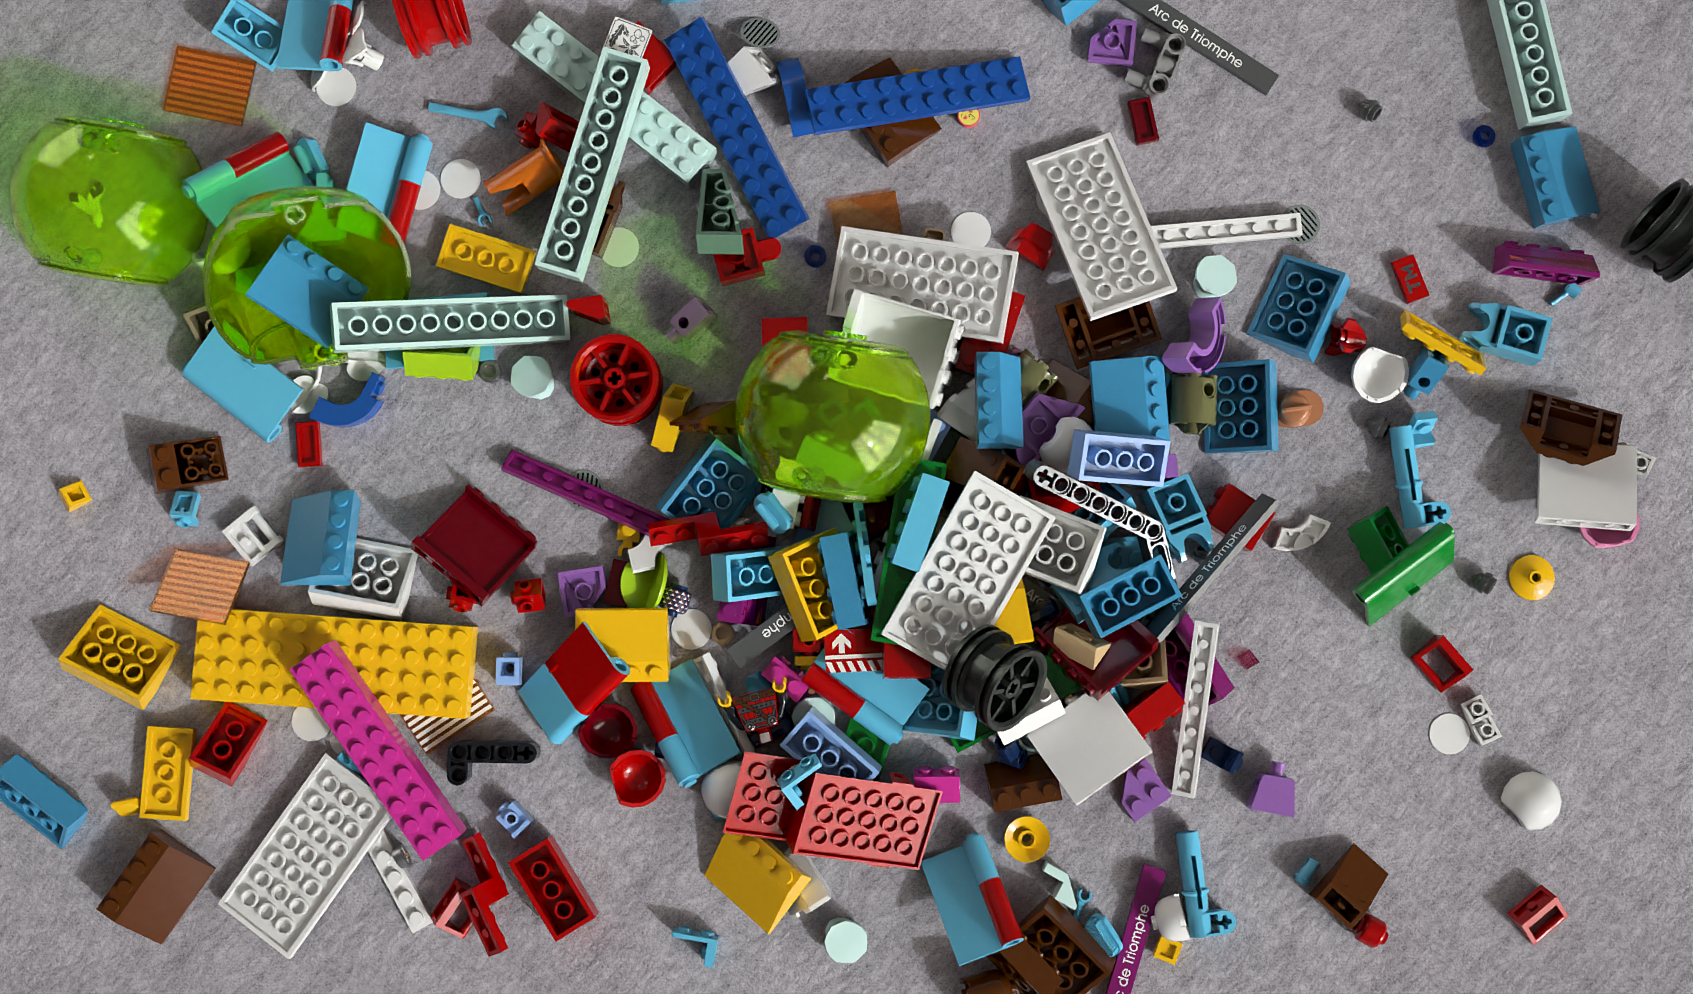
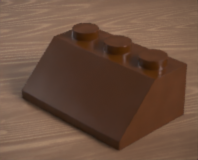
[984,754,1063,812]
[986,932,1064,994]

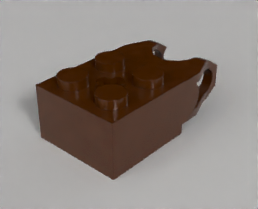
[592,180,625,259]

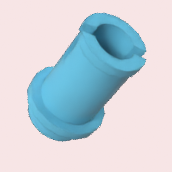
[1294,856,1321,887]

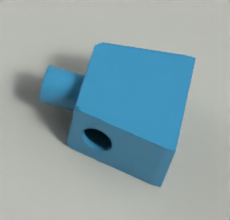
[1404,346,1449,400]

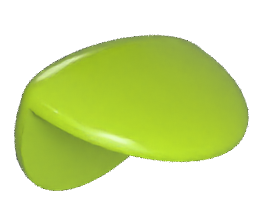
[620,551,668,608]

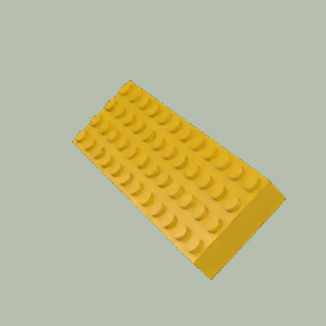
[190,607,479,719]

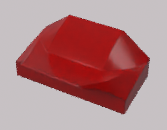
[1005,222,1055,271]

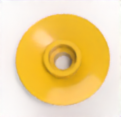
[1509,555,1555,600]
[1004,816,1050,863]

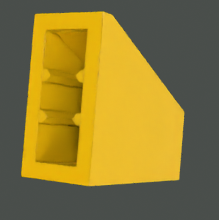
[651,383,694,452]

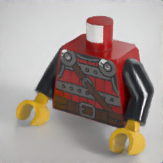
[717,677,789,744]

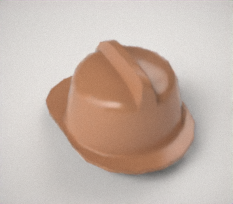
[1277,390,1324,428]

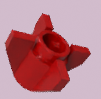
[1324,317,1367,356]

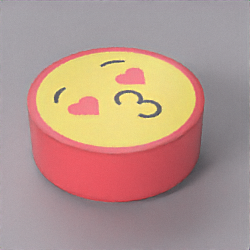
[957,109,980,128]

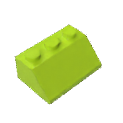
[402,346,481,381]

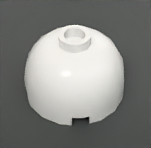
[1151,893,1190,942]

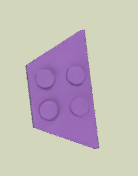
[1014,393,1085,473]

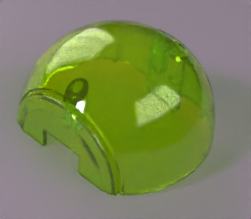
[9,116,208,287]
[202,186,411,370]
[735,330,930,503]

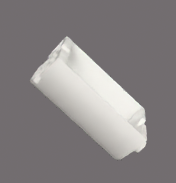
[827,289,964,409]

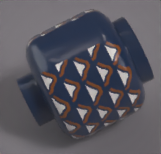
[659,583,691,618]

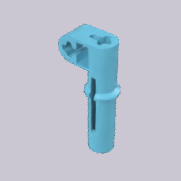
[1388,425,1451,529]
[1175,830,1236,938]

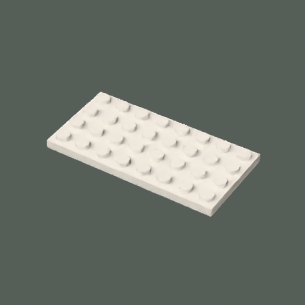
[1026,132,1177,321]
[826,226,1019,343]
[881,471,1056,670]
[218,753,392,959]

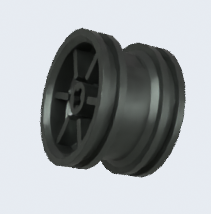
[1620,179,1693,283]
[943,624,1047,732]

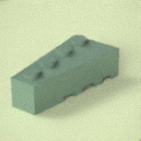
[696,169,744,254]

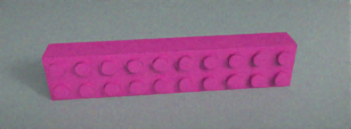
[289,640,467,861]

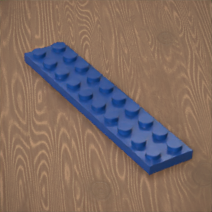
[664,17,810,238]
[804,56,1031,135]

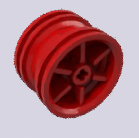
[392,0,472,59]
[570,334,663,426]

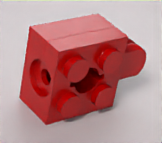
[713,227,782,287]

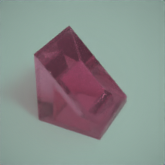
[1237,649,1260,669]

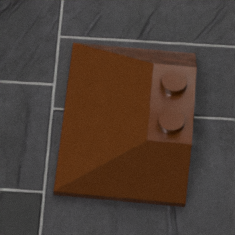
[1055,296,1162,370]
[1520,389,1623,466]

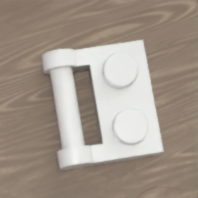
[222,506,284,566]

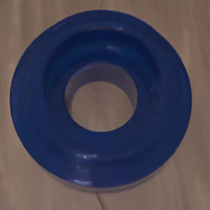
[1472,125,1496,148]
[804,245,827,268]

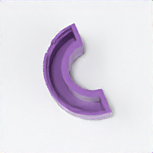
[1162,297,1226,373]

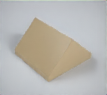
[1054,623,1111,670]
[1121,639,1168,691]

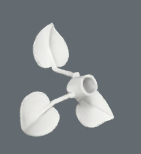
[311,0,384,92]
[291,328,386,414]

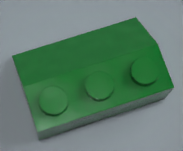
[1347,505,1409,574]

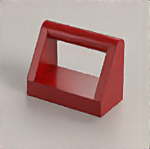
[535,101,579,153]
[566,295,611,325]
[1410,635,1473,693]
[430,878,474,939]
[1507,885,1568,946]

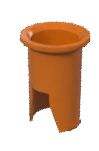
[483,138,565,217]

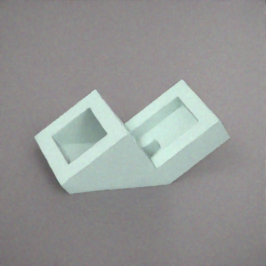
[1041,860,1077,910]

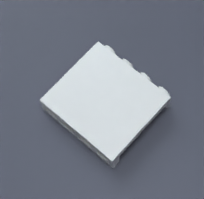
[1534,442,1637,531]
[1027,692,1152,806]

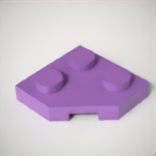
[1087,19,1137,67]
[558,566,607,617]
[1120,758,1172,822]

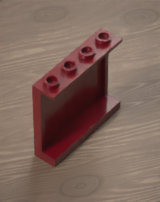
[411,484,538,607]
[1033,608,1159,701]

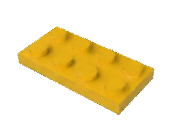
[436,224,536,294]
[1400,309,1486,375]
[139,725,196,821]

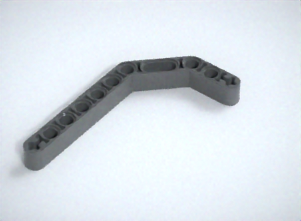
[1024,460,1177,627]

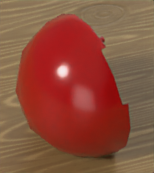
[609,749,666,808]

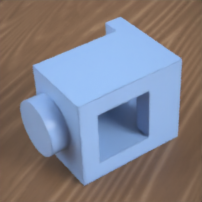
[496,652,523,685]
[496,800,534,838]

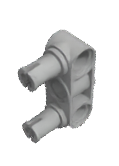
[1124,28,1186,100]

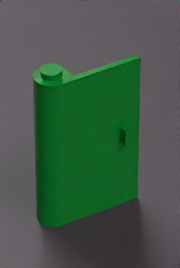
[1352,522,1455,627]

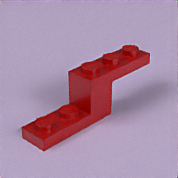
[647,512,769,556]
[460,832,509,957]

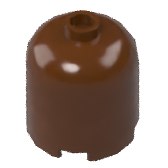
[959,969,1017,994]

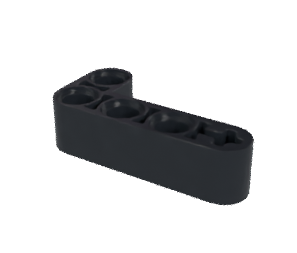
[447,740,541,786]

